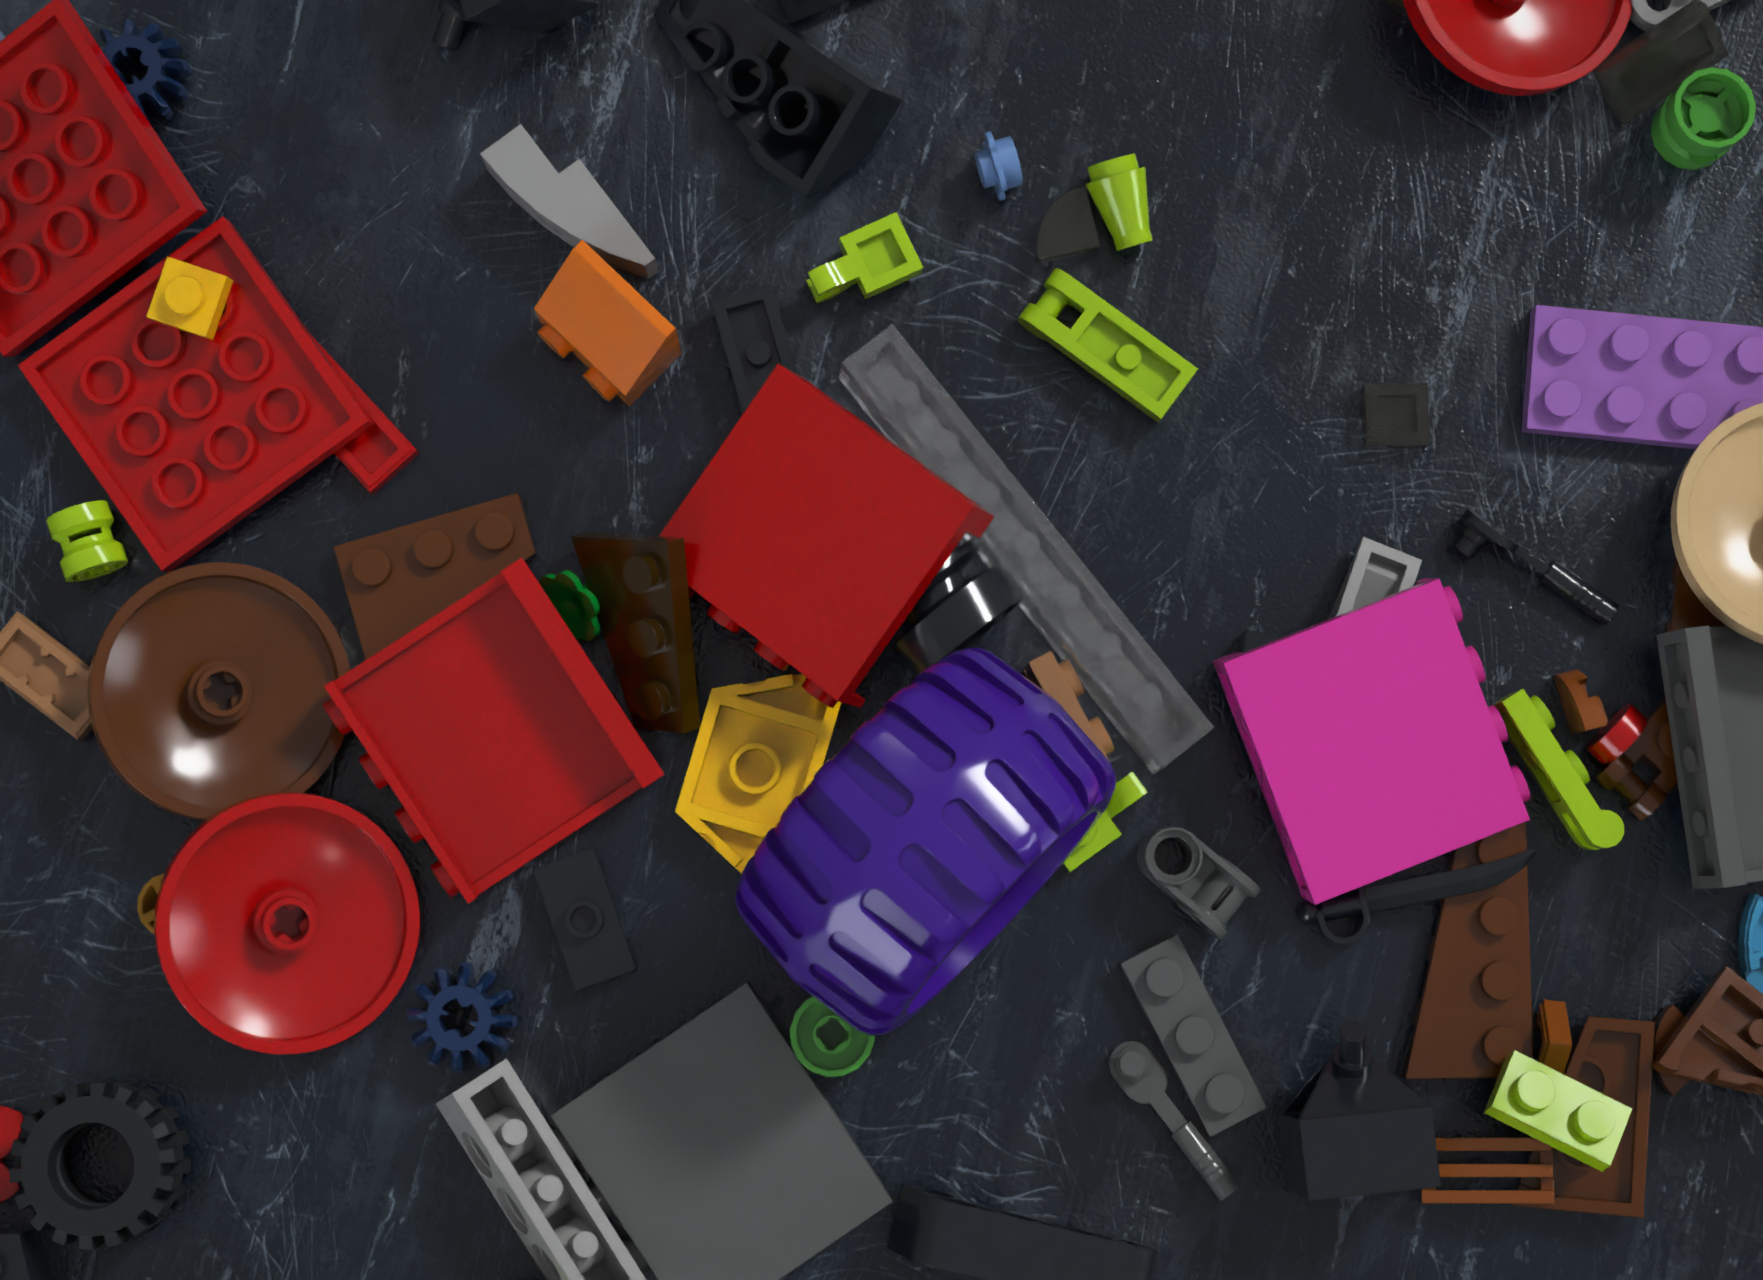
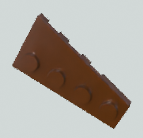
[1401,822,1533,1079]

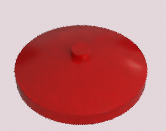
[1402,0,1633,96]
[154,792,420,1054]

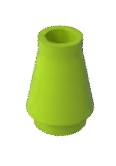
[1085,153,1153,251]

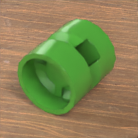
[1651,67,1756,170]
[790,996,875,1077]

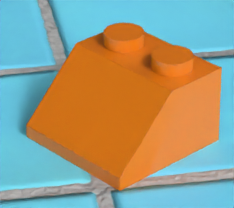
[534,240,682,407]

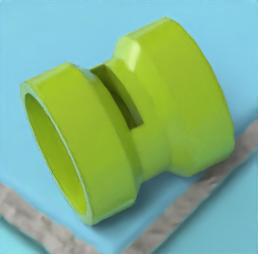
[46,500,128,582]

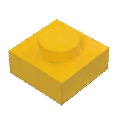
[146,256,234,341]

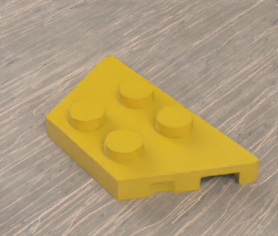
[675,674,842,874]

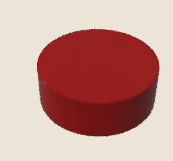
[1586,703,1648,764]

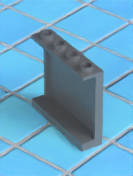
[1656,626,1763,889]
[550,982,893,1280]

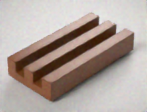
[1421,1138,1555,1204]

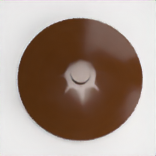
[87,562,350,821]

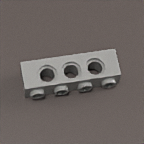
[436,1058,646,1280]

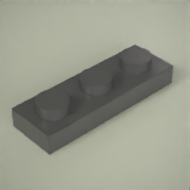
[1118,934,1267,1137]

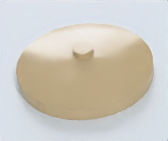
[1671,403,1763,644]

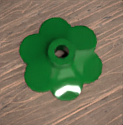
[539,570,600,641]

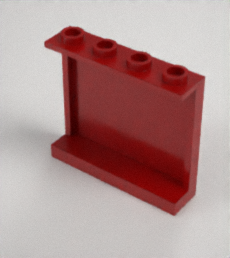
[659,363,995,708]
[322,557,665,904]

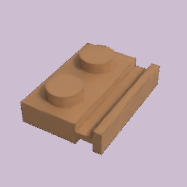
[1023,651,1115,762]

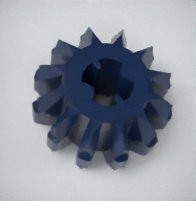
[99,19,192,124]
[406,962,519,1073]

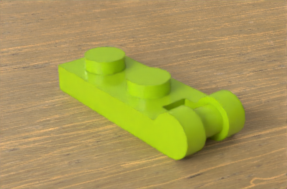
[1017,268,1198,423]
[1492,688,1624,850]

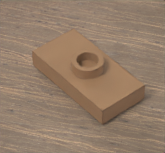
[0,611,93,741]

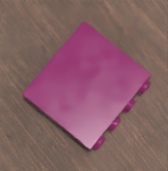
[1213,578,1531,905]

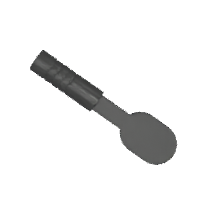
[1109,1041,1241,1201]

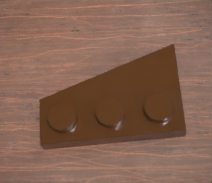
[333,493,537,660]
[1510,1016,1655,1218]

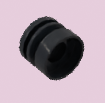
[893,537,1023,677]

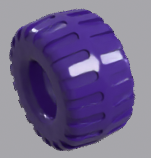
[735,648,1116,1036]

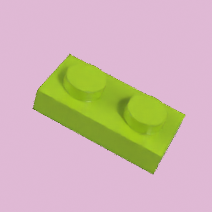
[1484,1050,1632,1172]

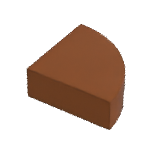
[1553,669,1609,735]
[1535,999,1572,1074]

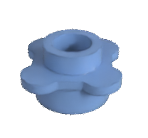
[975,131,1023,201]

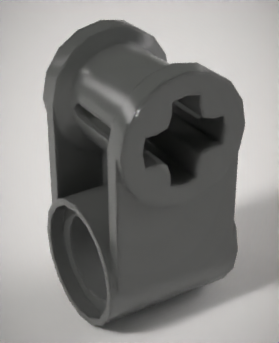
[1137,827,1261,941]

